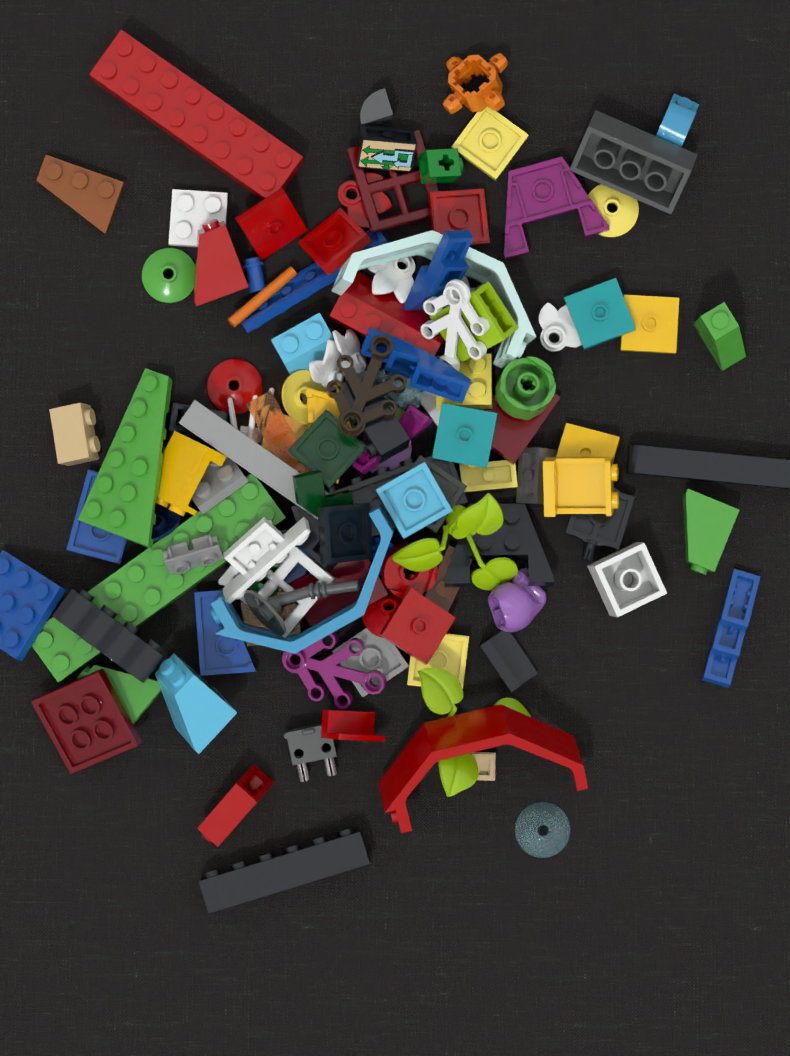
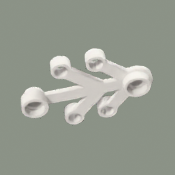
[420,279,490,371]

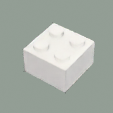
[587,542,667,617]

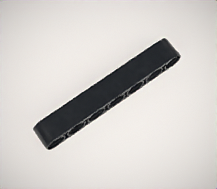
[626,445,790,490]

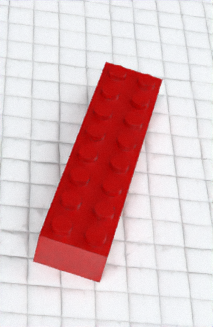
[89,30,304,200]

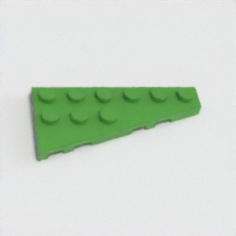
[78,368,173,549]

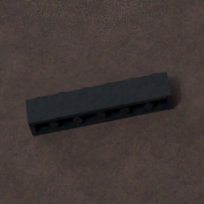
[199,827,370,914]

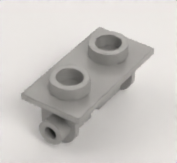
[162,534,224,574]

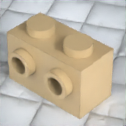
[49,403,100,466]

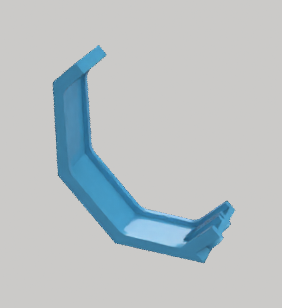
[210,504,394,654]

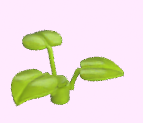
[392,493,518,591]
[418,668,531,797]

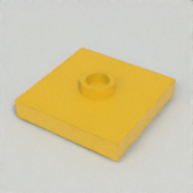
[620,295,679,354]
[556,423,620,461]

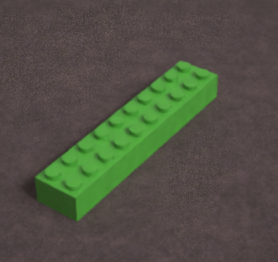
[32,474,287,683]

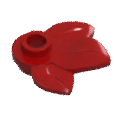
[338,173,392,228]

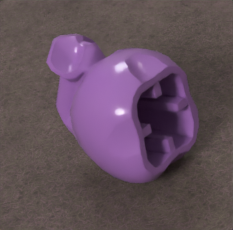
[488,568,546,632]

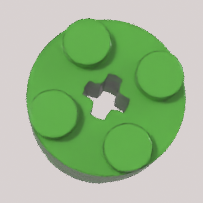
[495,357,556,420]

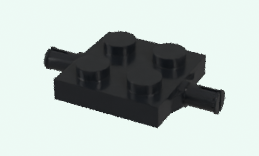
[565,472,635,562]

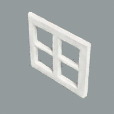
[218,520,335,638]

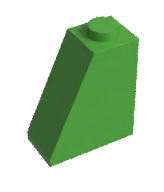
[693,302,746,371]
[683,489,739,575]
[77,665,161,725]

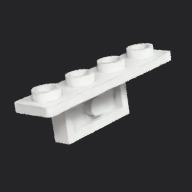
[223,517,311,604]

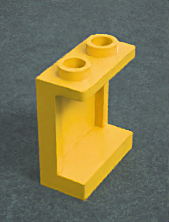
[156,431,226,517]
[543,457,619,517]

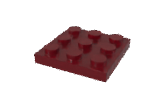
[31,668,142,774]

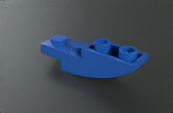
[403,230,474,311]

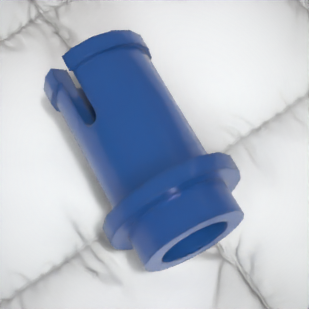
[242,257,266,293]

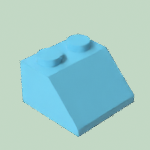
[271,313,335,375]

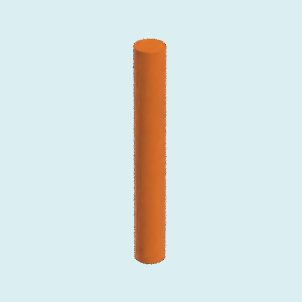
[228,266,297,327]

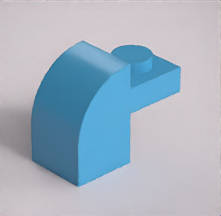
[656,94,699,147]

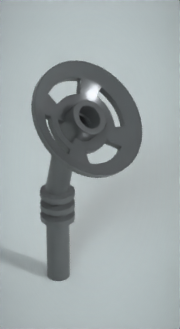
[244,580,360,636]

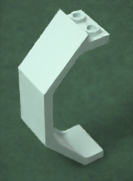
[331,230,536,368]

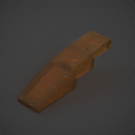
[246,391,310,474]

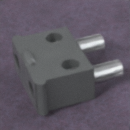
[284,723,337,782]

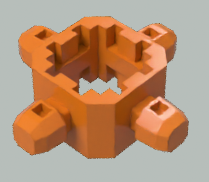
[443,53,508,114]

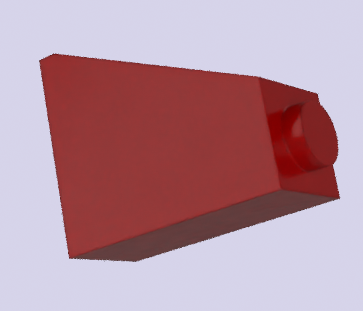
[193,219,248,306]
[197,764,275,847]

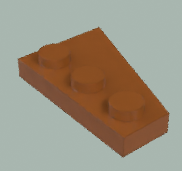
[36,155,125,235]

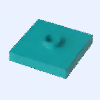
[564,278,636,350]
[432,403,497,468]

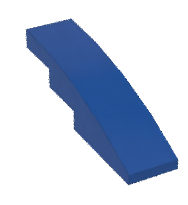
[360,327,471,403]
[702,569,761,688]

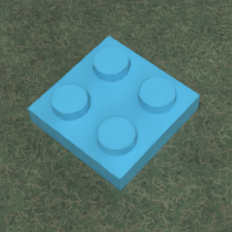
[376,462,453,539]

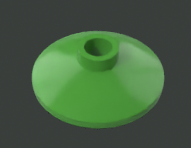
[142,248,195,303]

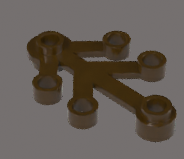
[327,335,407,437]

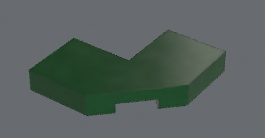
[292,470,353,517]

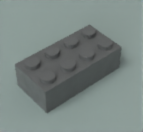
[570,110,698,214]

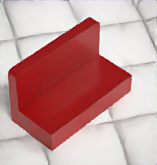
[321,710,385,741]

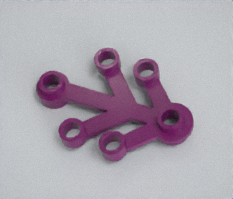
[282,632,387,709]

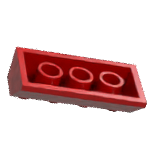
[329,271,444,357]

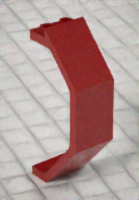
[378,704,588,833]

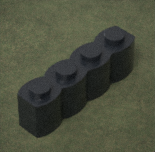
[52,588,165,683]

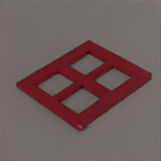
[346,130,438,234]

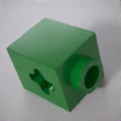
[418,148,463,184]

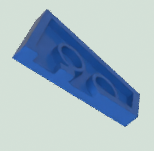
[194,590,256,676]

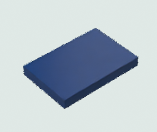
[66,469,127,564]

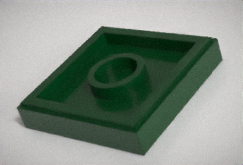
[288,410,366,489]

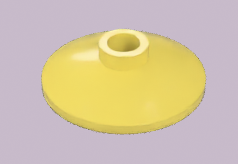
[588,184,639,237]
[282,370,327,425]

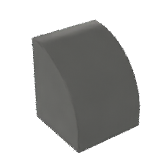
[360,88,393,126]

